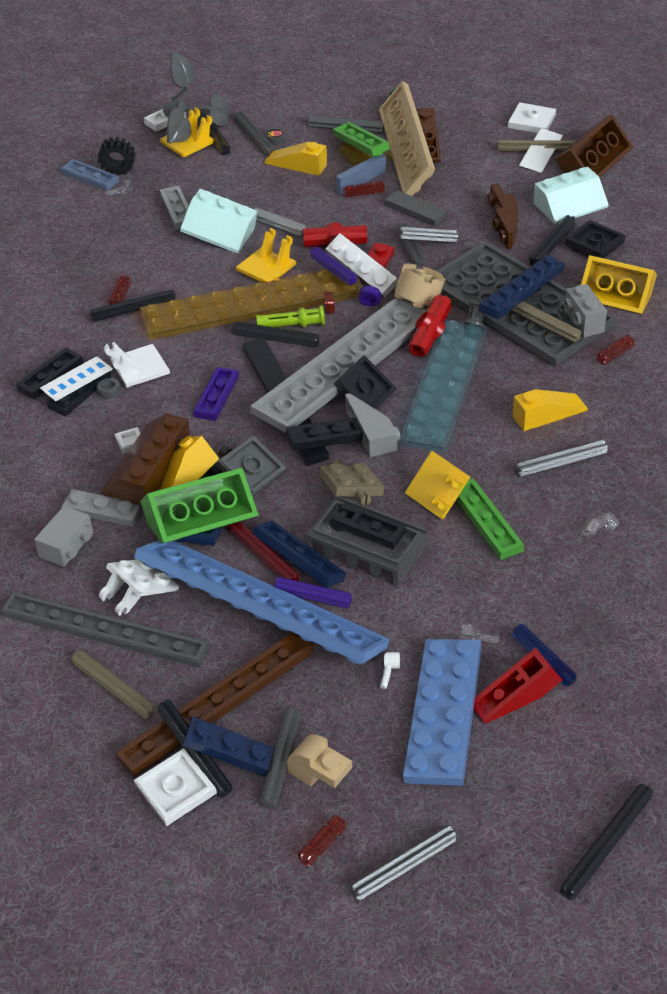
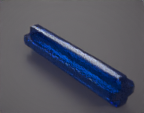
[512,624,577,687]

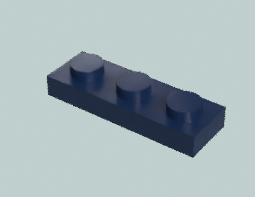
[182,716,275,777]

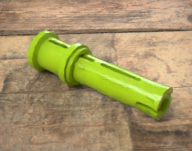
[256,305,325,328]

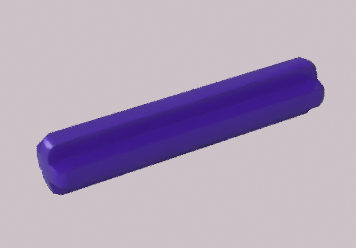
[310,246,357,286]
[274,577,352,608]

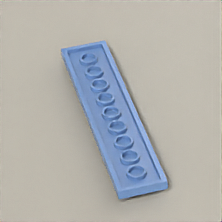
[134,540,390,664]

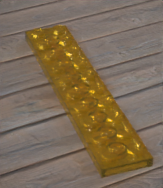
[140,266,363,340]

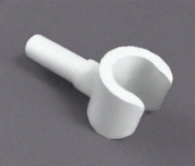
[380,652,400,689]

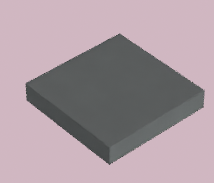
[217,435,287,497]

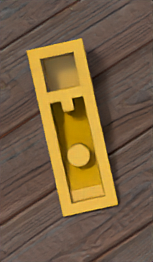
[265,142,327,176]
[513,389,588,431]
[160,436,219,490]

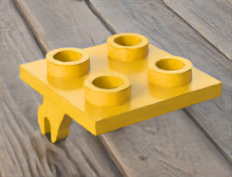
[160,107,214,158]
[236,228,296,286]
[405,451,470,519]

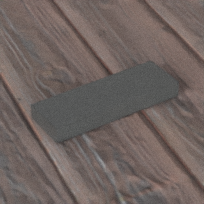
[385,190,447,226]

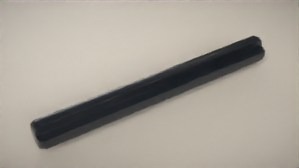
[560,784,653,900]

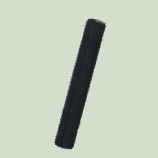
[198,110,231,155]
[529,215,575,265]
[90,290,176,321]
[232,321,319,347]
[157,699,233,798]

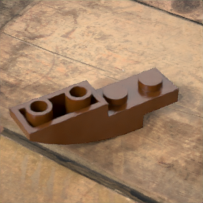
[416,108,441,163]
[487,183,519,249]

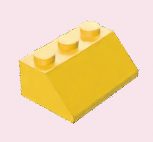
[581,255,657,314]

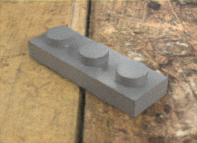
[160,186,189,230]
[62,489,142,527]

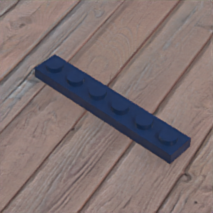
[478,256,565,320]

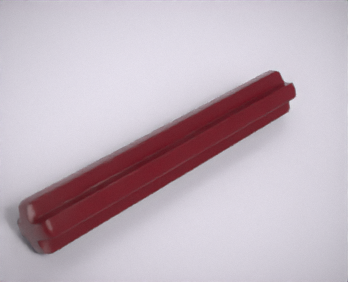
[228,521,299,581]

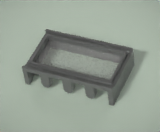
[305,496,427,588]

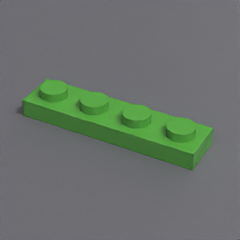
[333,122,390,157]
[456,478,524,560]

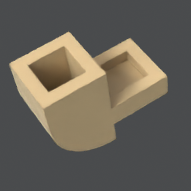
[287,735,352,788]

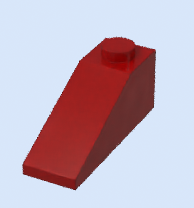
[474,648,562,724]

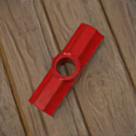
[303,222,367,247]
[408,294,452,358]

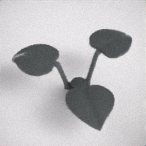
[163,53,230,143]

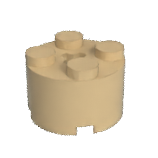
[394,264,445,309]

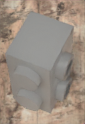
[563,284,607,337]
[34,506,93,567]

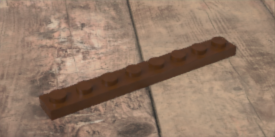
[115,632,314,777]

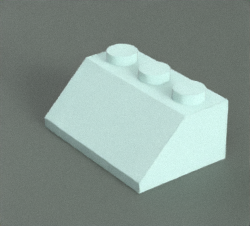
[533,167,608,224]
[180,189,257,253]

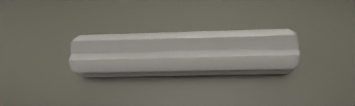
[254,208,306,236]

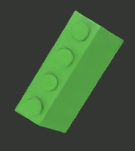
[140,468,259,544]

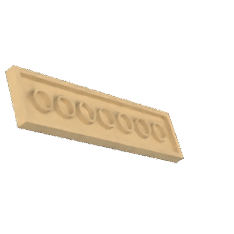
[379,81,435,196]

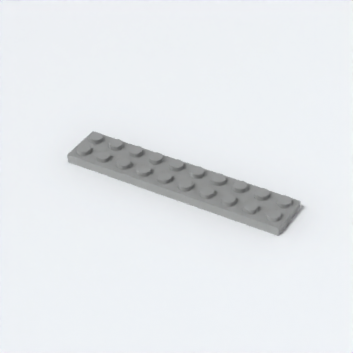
[250,298,426,433]

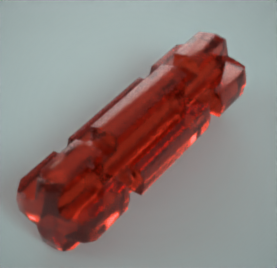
[345,181,385,197]
[108,275,131,305]
[597,335,635,365]
[298,815,346,867]

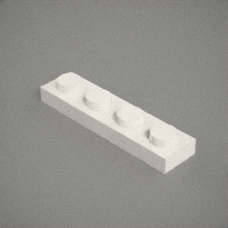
[326,233,398,297]

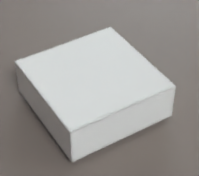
[115,427,141,454]

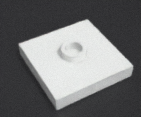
[508,102,556,133]
[134,748,217,826]

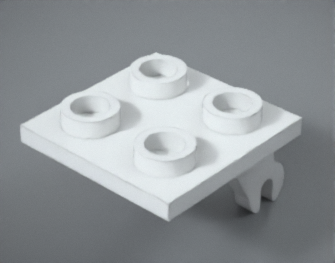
[104,342,170,388]
[99,560,179,616]

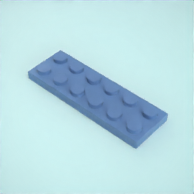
[403,639,482,786]

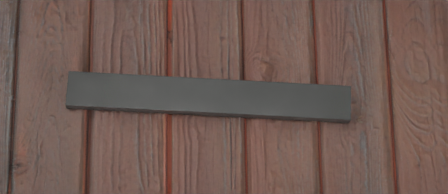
[0,592,210,668]

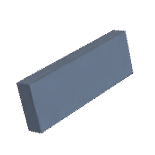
[336,154,386,195]
[60,159,119,191]

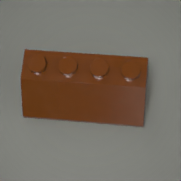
[555,114,633,178]
[101,413,190,505]

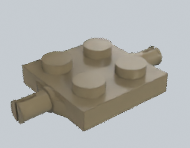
[319,460,385,505]

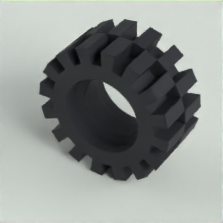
[97,137,136,175]

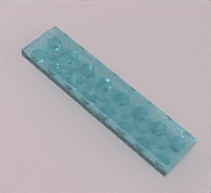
[399,320,488,454]

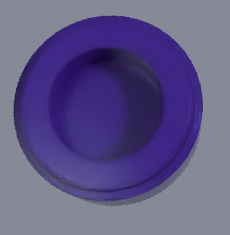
[358,286,381,306]

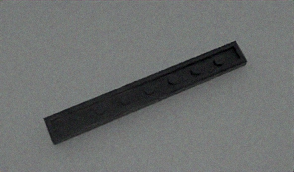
[243,338,329,466]

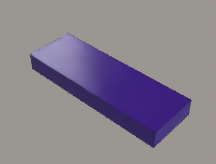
[193,367,239,421]

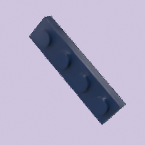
[253,521,346,587]

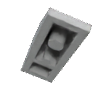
[345,393,400,457]

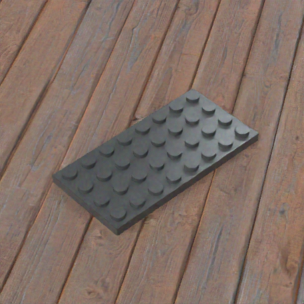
[436,241,617,366]

